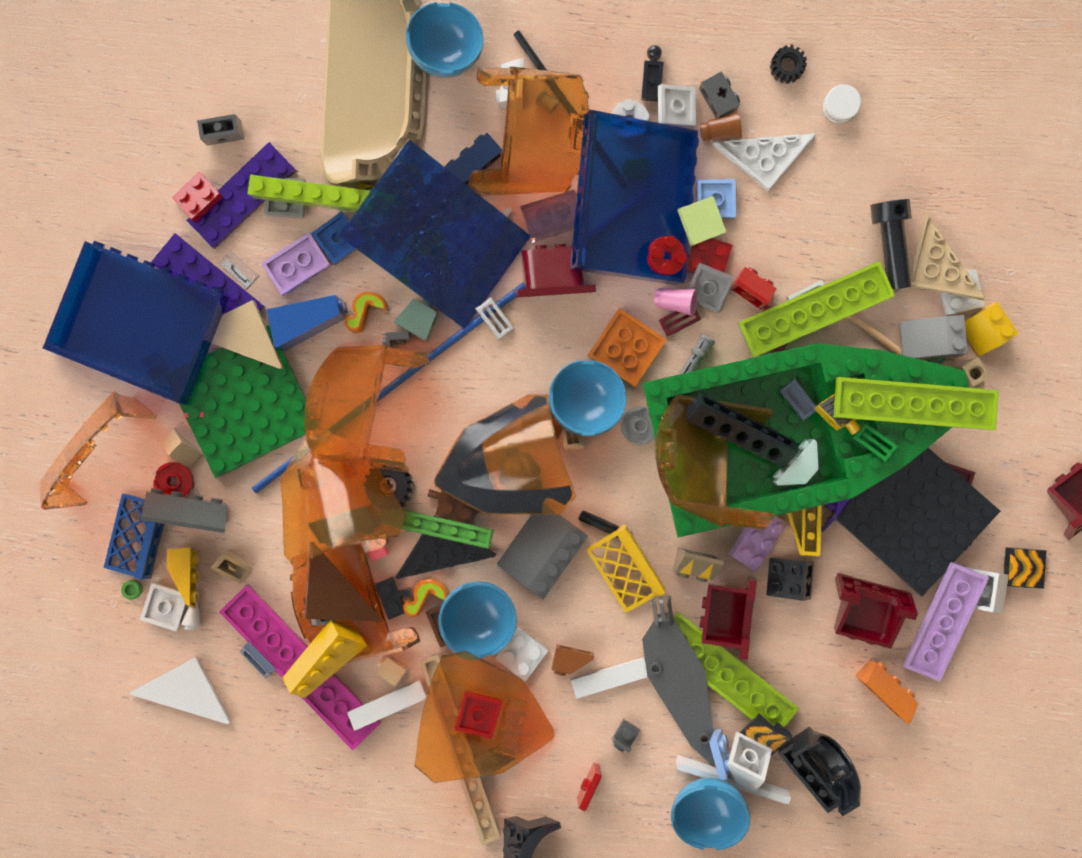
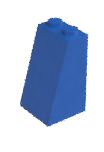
[267,295,348,351]

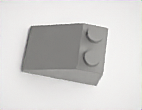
[899,315,968,359]

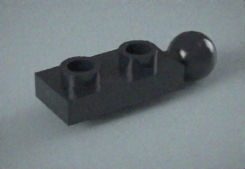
[641,45,664,102]

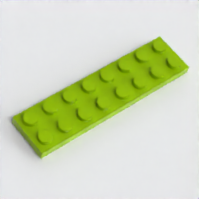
[737,261,895,358]
[833,377,999,431]
[673,611,800,728]

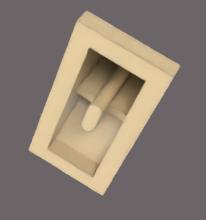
[561,426,584,451]
[161,429,203,469]
[211,550,252,584]

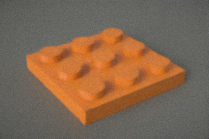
[587,308,667,388]

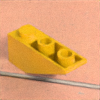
[167,547,199,608]

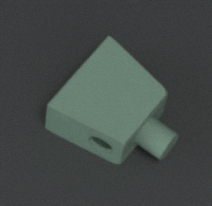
[394,294,438,342]

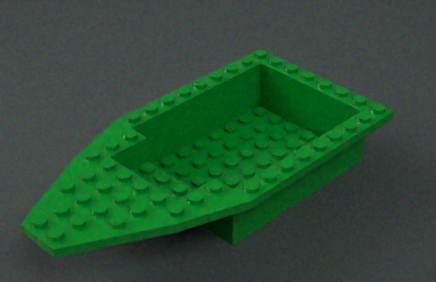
[642,343,969,538]

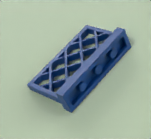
[103,493,164,580]

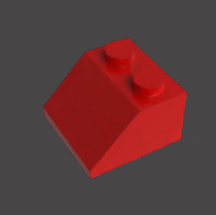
[730,267,777,310]

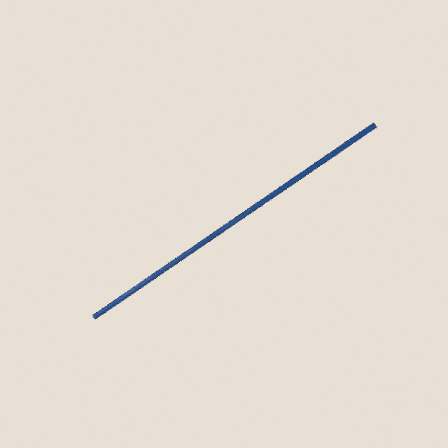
[252,189,651,494]

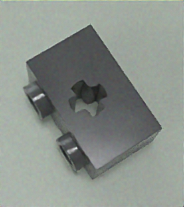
[699,71,740,119]
[197,114,244,146]

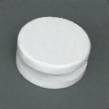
[823,85,861,124]

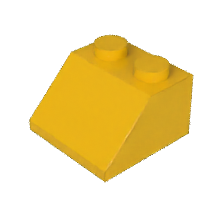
[965,302,1019,357]

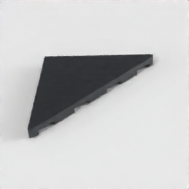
[395,515,497,579]

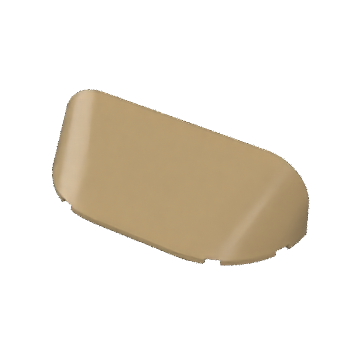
[321,0,427,184]

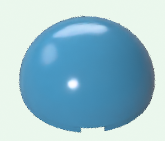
[406,2,484,78]
[549,360,626,437]
[439,581,517,659]
[671,778,750,850]

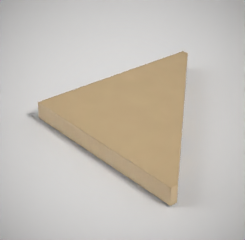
[910,215,985,301]
[187,300,284,369]

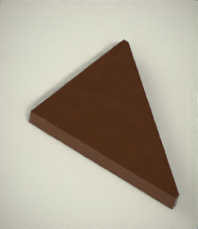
[304,542,381,621]

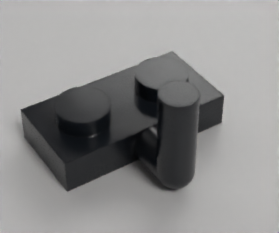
[374,576,412,620]

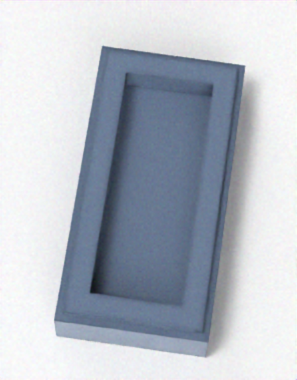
[779,379,816,421]
[240,642,275,679]

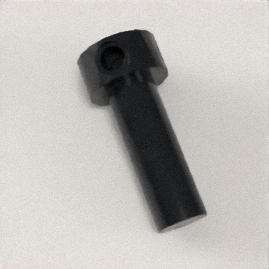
[870,199,912,290]

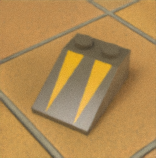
[673,548,724,582]

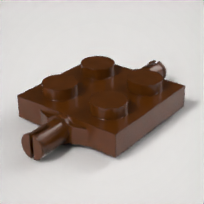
[427,489,490,525]

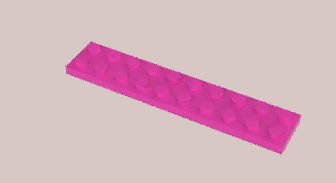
[219,584,381,751]

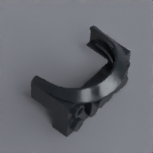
[778,727,861,816]
[503,816,561,858]

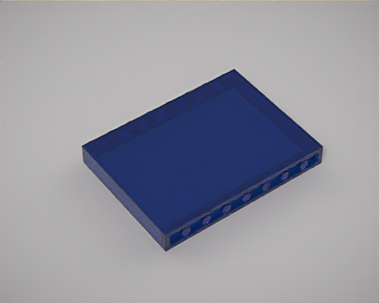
[570,110,699,285]
[42,241,229,405]

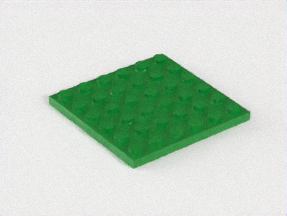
[165,325,321,478]

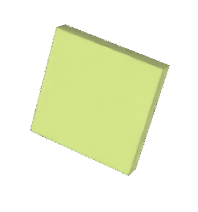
[678,196,726,246]

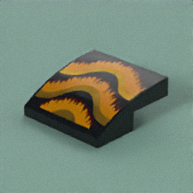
[1004,547,1047,589]
[739,713,793,756]

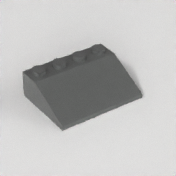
[141,488,227,533]
[497,503,588,600]

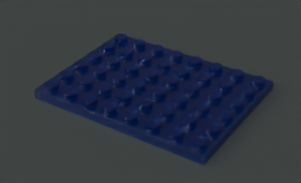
[338,139,531,329]

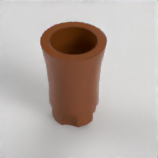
[700,112,742,142]

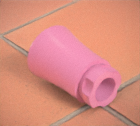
[654,288,698,316]

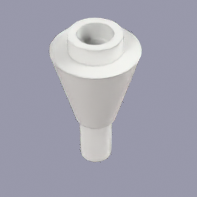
[181,595,201,630]

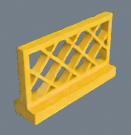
[586,523,666,613]

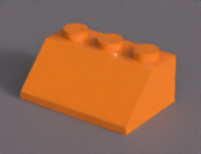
[855,659,918,725]

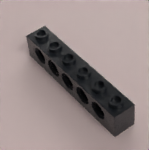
[686,392,798,468]

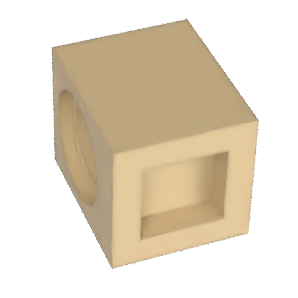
[956,357,990,388]
[376,654,408,686]

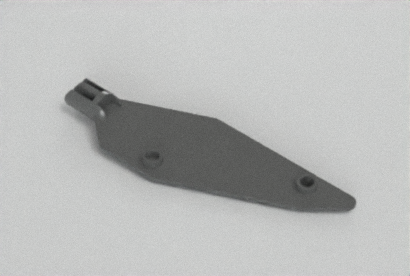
[642,595,715,764]

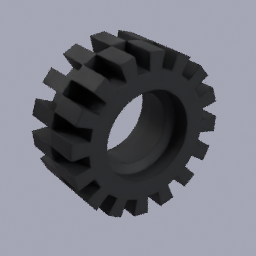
[770,45,807,84]

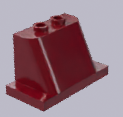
[514,244,596,298]
[1047,462,1082,540]
[834,573,918,649]
[699,577,757,660]

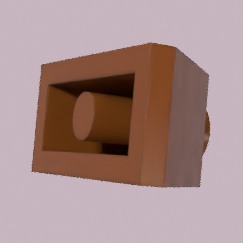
[551,644,594,676]

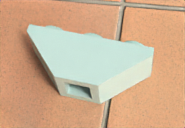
[771,439,819,485]

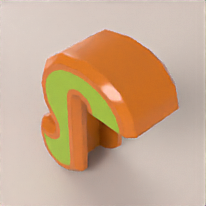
[345,292,389,333]
[404,578,450,617]

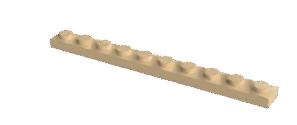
[420,654,501,846]

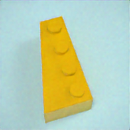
[283,620,367,698]

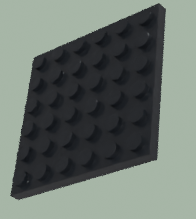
[835,448,1001,597]

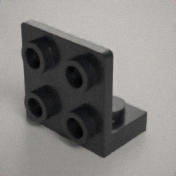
[767,557,814,601]

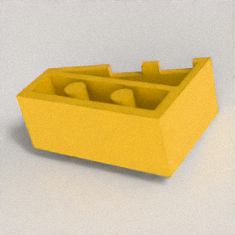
[787,505,822,556]

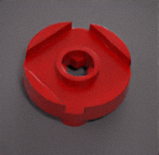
[647,236,687,275]
[153,462,194,497]

